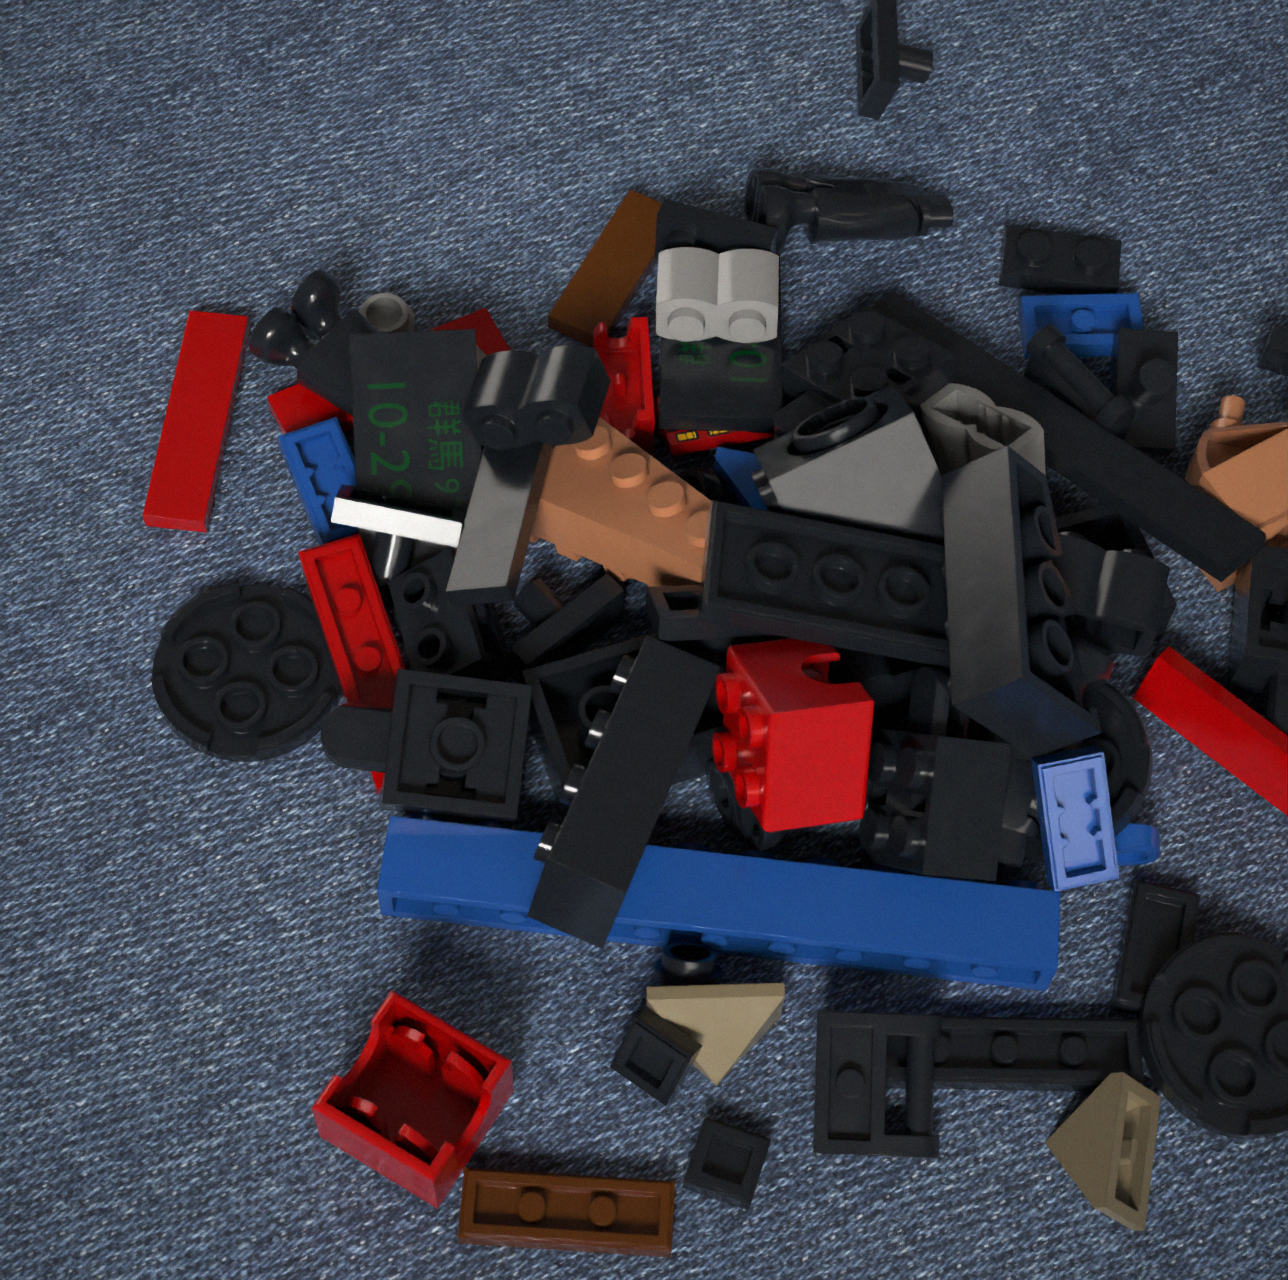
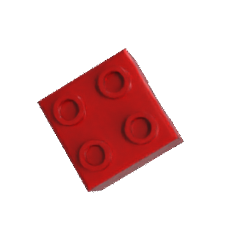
[712,638,875,832]
[311,990,514,1209]

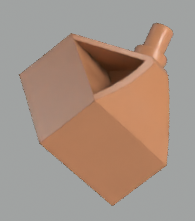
[1184,395,1288,592]

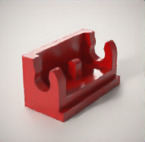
[593,317,655,455]

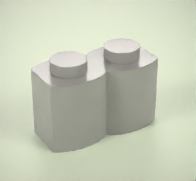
[656,247,779,343]
[920,383,1046,475]

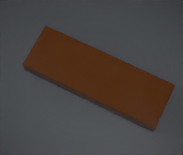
[548,189,662,347]
[458,1167,675,1258]

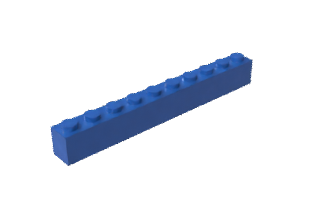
[377,812,1061,991]

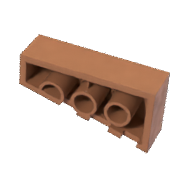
[529,418,712,587]

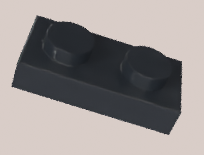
[655,199,778,258]
[998,225,1122,295]

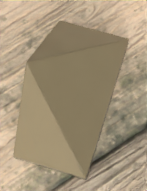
[645,983,785,1086]
[1045,1072,1161,1231]

